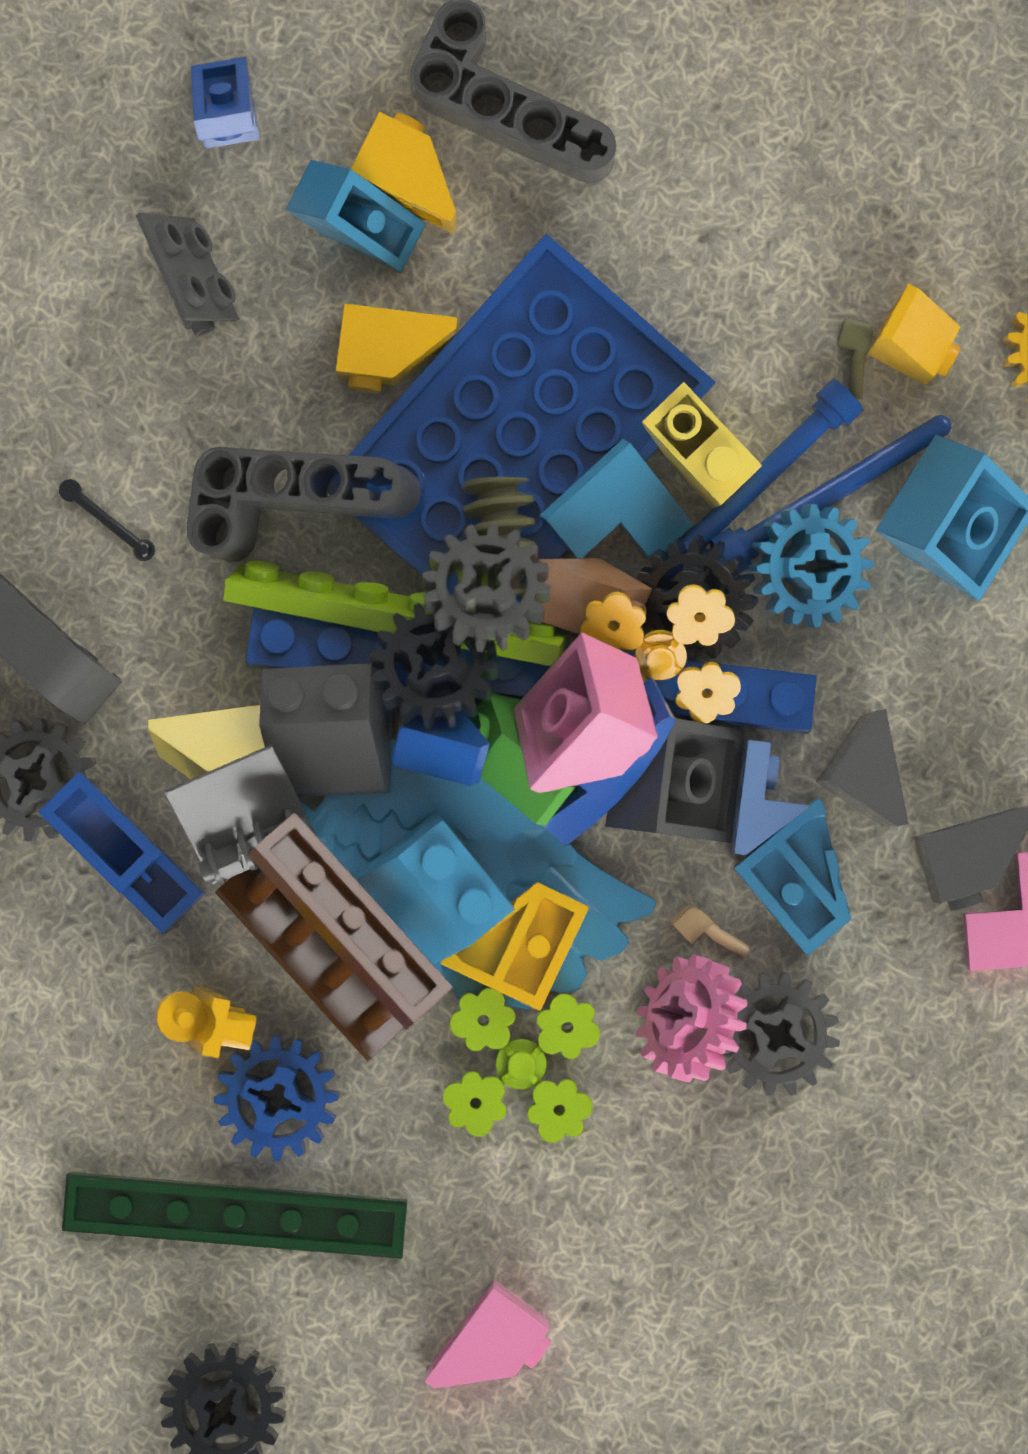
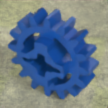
[214,1034,340,1161]

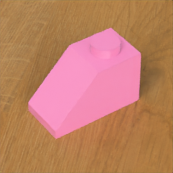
[425,1279,551,1389]

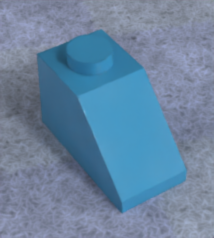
[285,160,426,273]

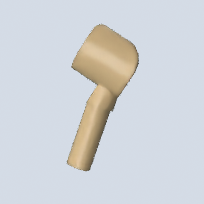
[670,905,750,958]

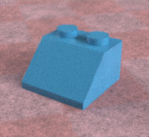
[876,435,1028,601]
[354,811,515,964]

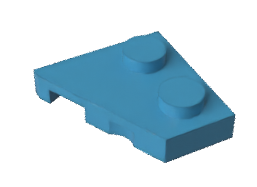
[733,798,851,956]

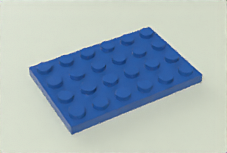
[326,233,716,604]

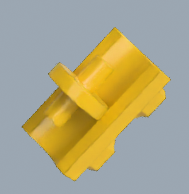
[156,985,256,1058]

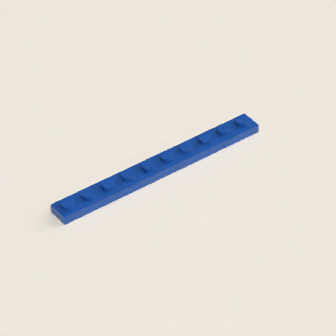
[246,607,817,734]

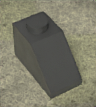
[914,806,1028,911]

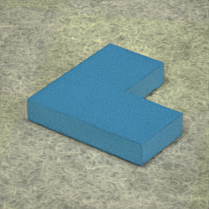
[539,439,694,560]

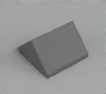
[816,709,909,827]

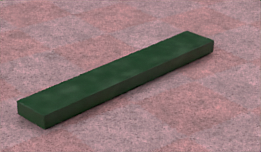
[62,1172,408,1259]

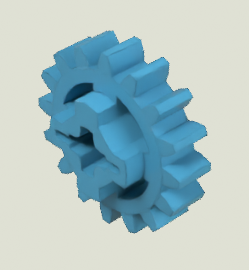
[748,504,874,628]

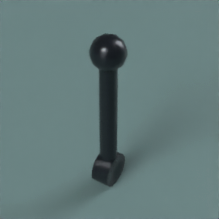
[59,479,155,561]

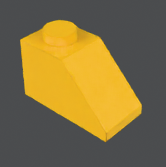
[351,112,457,234]
[867,283,961,385]
[336,303,459,394]

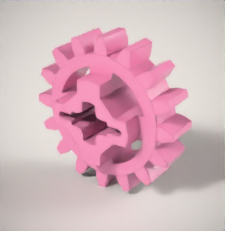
[636,954,747,1083]

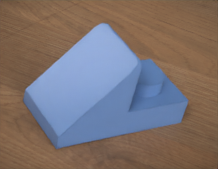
[730,740,809,855]

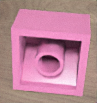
[513,633,658,793]

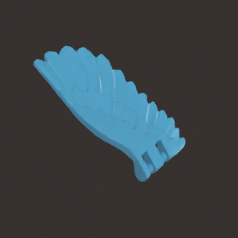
[298,739,656,1010]

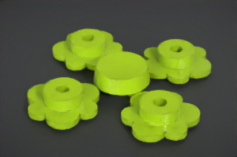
[443,987,600,1143]

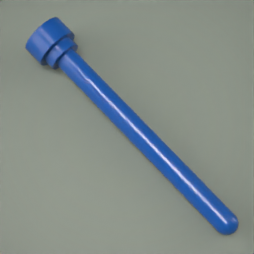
[652,378,864,584]
[709,415,952,574]

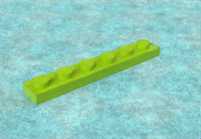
[223,560,570,666]

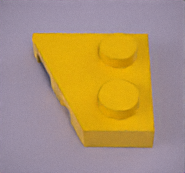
[440,882,589,1011]

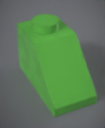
[468,693,575,826]

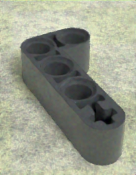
[411,0,617,183]
[187,447,421,562]
[0,573,122,724]

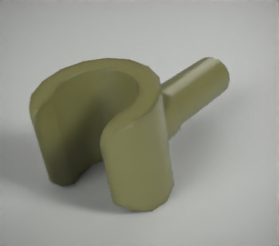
[837,318,873,399]

